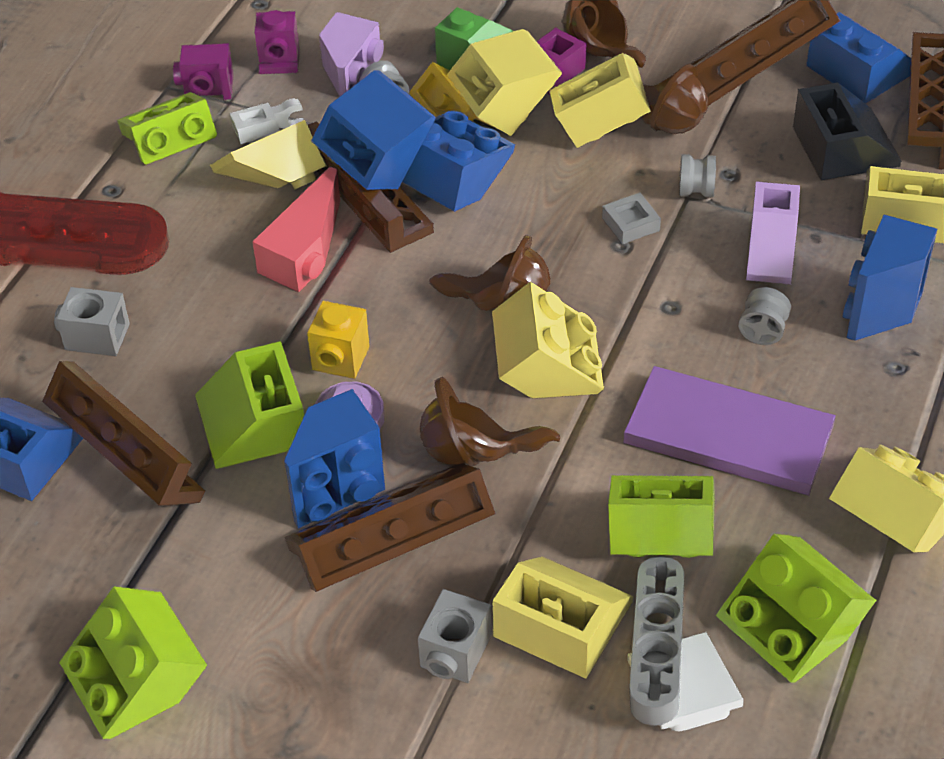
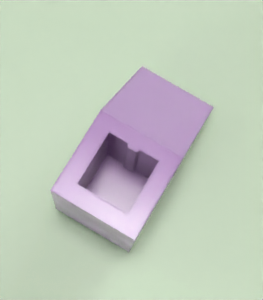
[319,12,384,97]
[746,182,800,284]

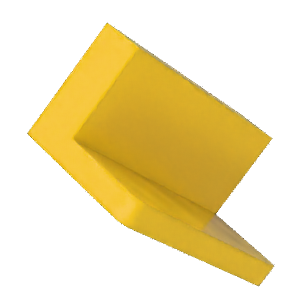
[409,62,495,128]

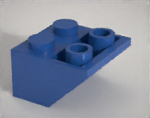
[311,70,436,190]
[402,111,515,212]
[843,215,937,341]
[284,389,385,529]
[0,398,84,501]

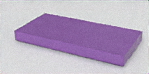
[624,366,836,496]

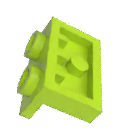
[117,92,217,164]

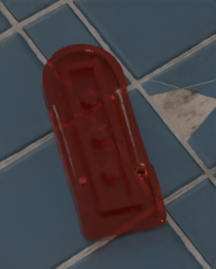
[0,192,169,275]

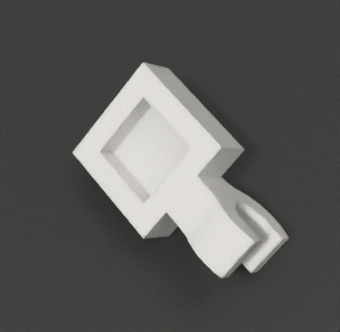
[230,99,303,144]

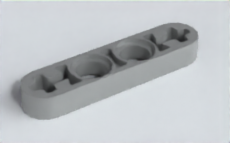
[629,556,684,726]

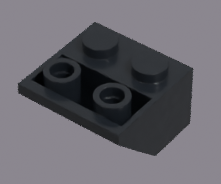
[793,82,902,181]

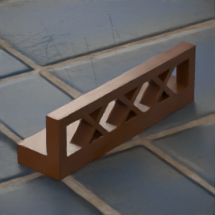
[674,0,840,106]
[907,32,944,170]
[307,121,434,253]
[42,361,206,506]
[284,464,495,592]

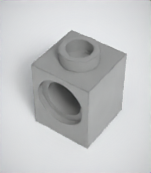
[54,287,130,356]
[418,589,492,683]

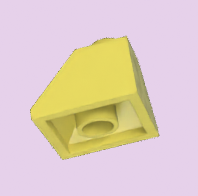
[210,120,326,190]

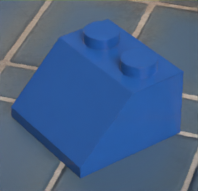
[806,12,911,104]

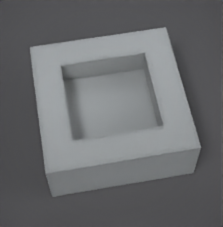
[602,193,661,244]

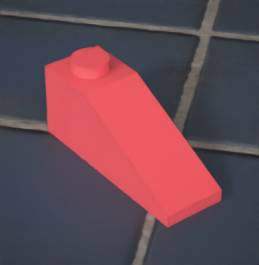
[252,166,340,292]

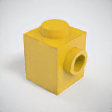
[307,301,370,379]

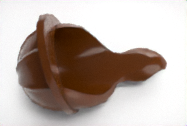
[561,0,646,68]
[641,63,708,134]
[429,235,550,311]
[420,376,560,467]

